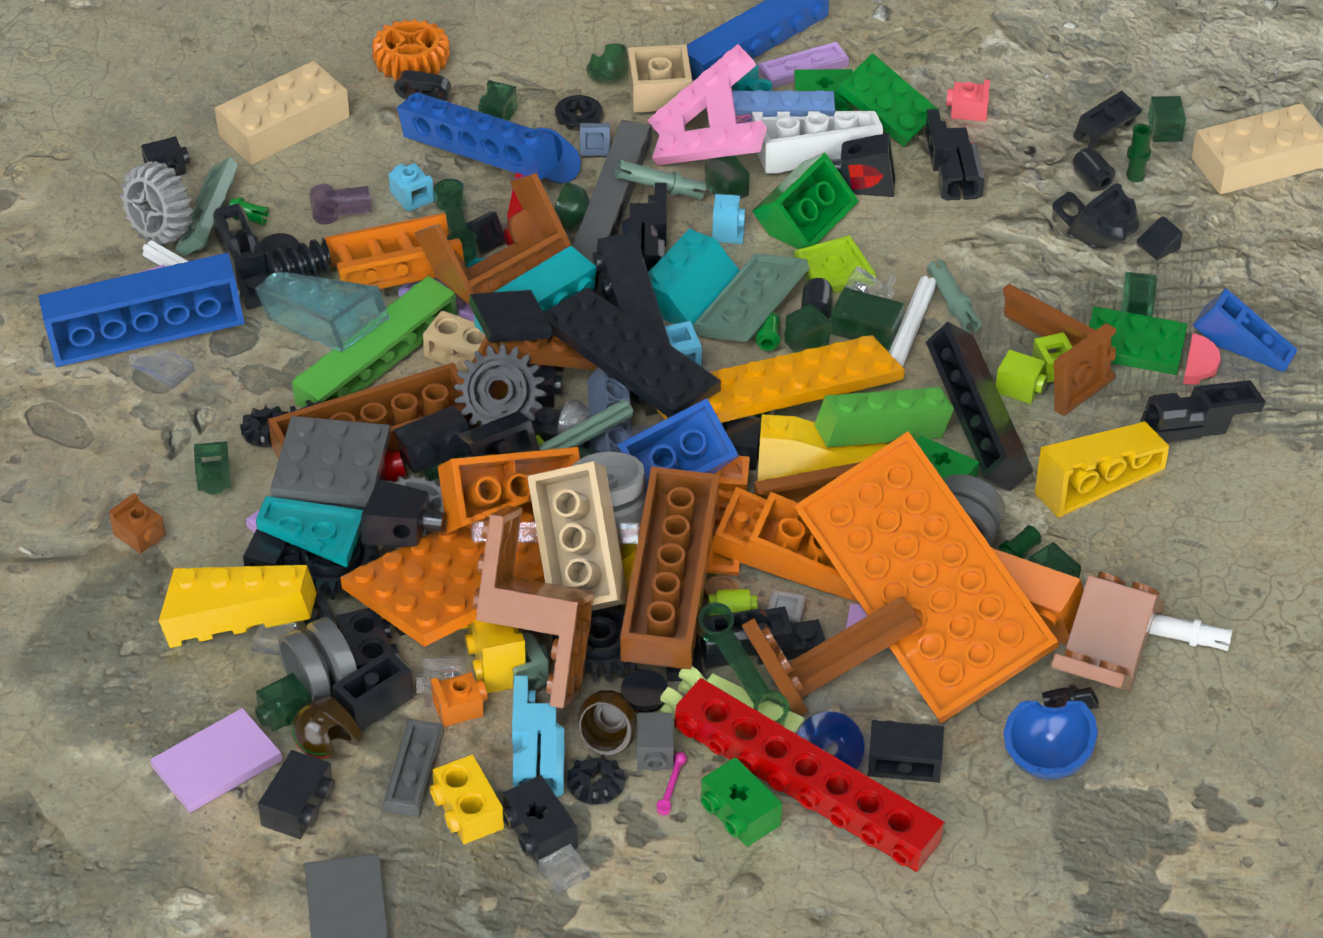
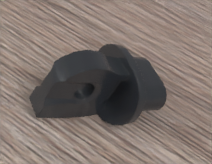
[1042,685,1099,710]

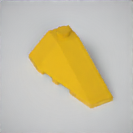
[757,414,888,481]

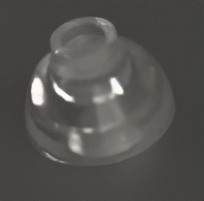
[558,398,592,435]

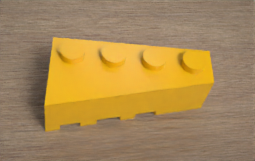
[1035,421,1169,518]
[159,565,317,648]
[461,620,526,694]

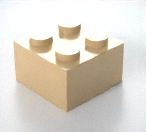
[628,44,692,112]

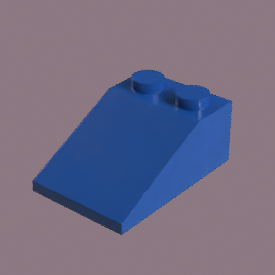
[617,398,739,494]

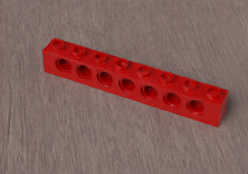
[674,678,945,872]

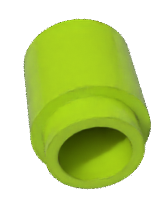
[708,589,757,616]

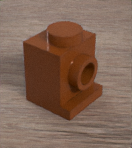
[109,493,166,554]

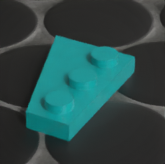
[256,496,363,567]

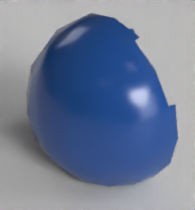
[1003,701,1098,780]

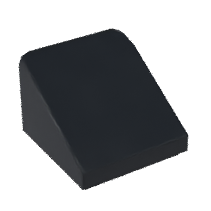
[1137,216,1183,260]

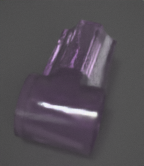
[309,184,372,225]

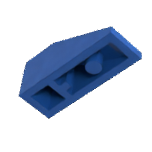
[1193,288,1298,372]

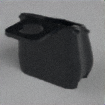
[1052,183,1139,248]

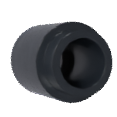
[1072,148,1115,191]
[800,278,834,324]

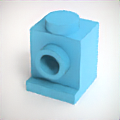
[388,163,434,212]
[712,194,745,244]
[665,321,702,367]

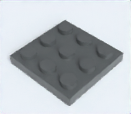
[270,416,391,507]

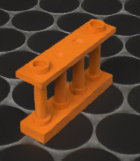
[324,213,464,297]

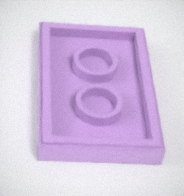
[150,708,282,813]

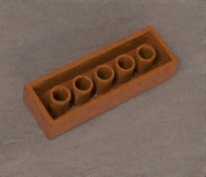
[268,362,479,460]
[620,466,720,670]

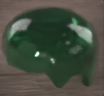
[586,43,629,84]
[554,182,590,230]

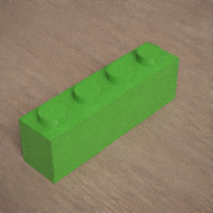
[814,387,954,447]

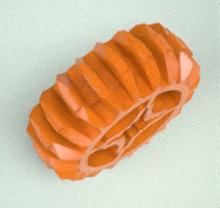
[372,18,450,81]

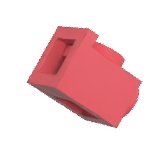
[946,80,990,122]

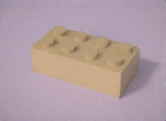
[215,60,350,165]
[1191,103,1323,195]
[527,461,628,610]

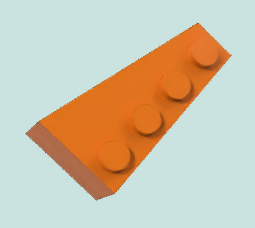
[437,447,580,533]
[992,548,1084,646]

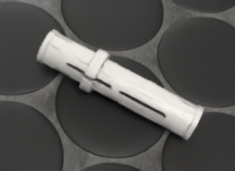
[1149,614,1233,651]

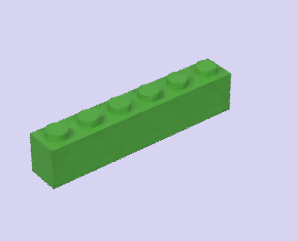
[291,276,458,408]

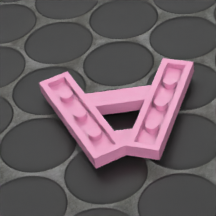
[647,44,767,166]

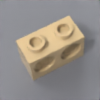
[423,311,485,372]

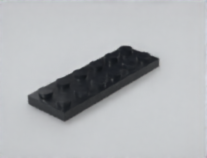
[544,287,721,418]

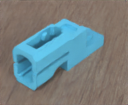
[512,676,565,797]

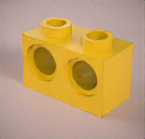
[429,754,504,845]

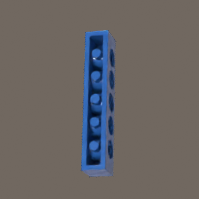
[397,92,559,181]

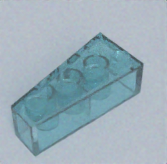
[255,271,390,352]

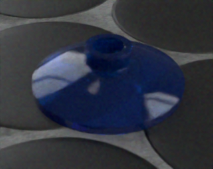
[796,711,865,770]

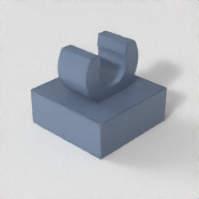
[580,123,610,156]

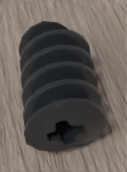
[264,237,332,289]

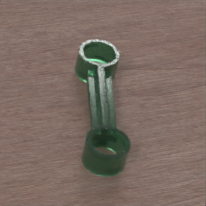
[433,179,479,263]
[697,602,789,726]

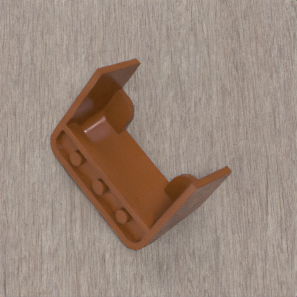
[415,172,572,304]

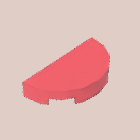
[1183,333,1221,385]

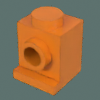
[431,672,488,727]

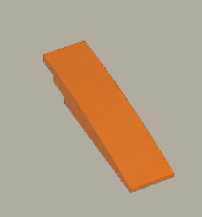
[710,487,858,602]

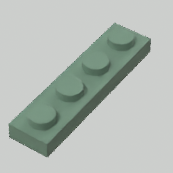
[176,157,238,257]

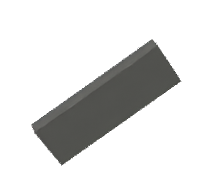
[383,719,444,816]

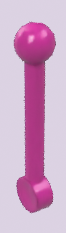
[657,752,687,815]

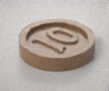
[704,575,739,600]

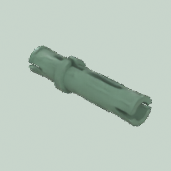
[614,159,706,200]
[927,259,981,334]

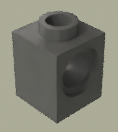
[637,713,674,771]

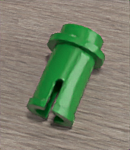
[229,197,269,226]
[755,312,781,351]

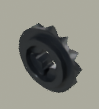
[555,95,602,131]
[240,404,289,447]
[567,754,625,805]

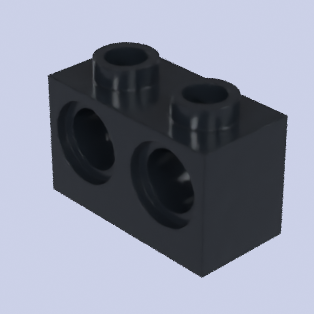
[336,608,400,670]

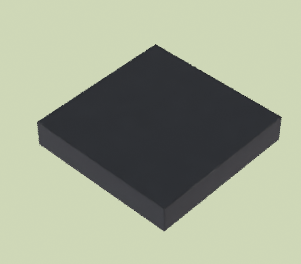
[469,290,552,343]

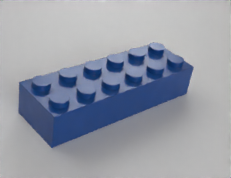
[38,253,245,367]

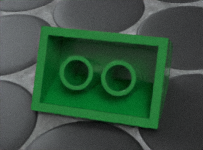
[752,152,859,249]

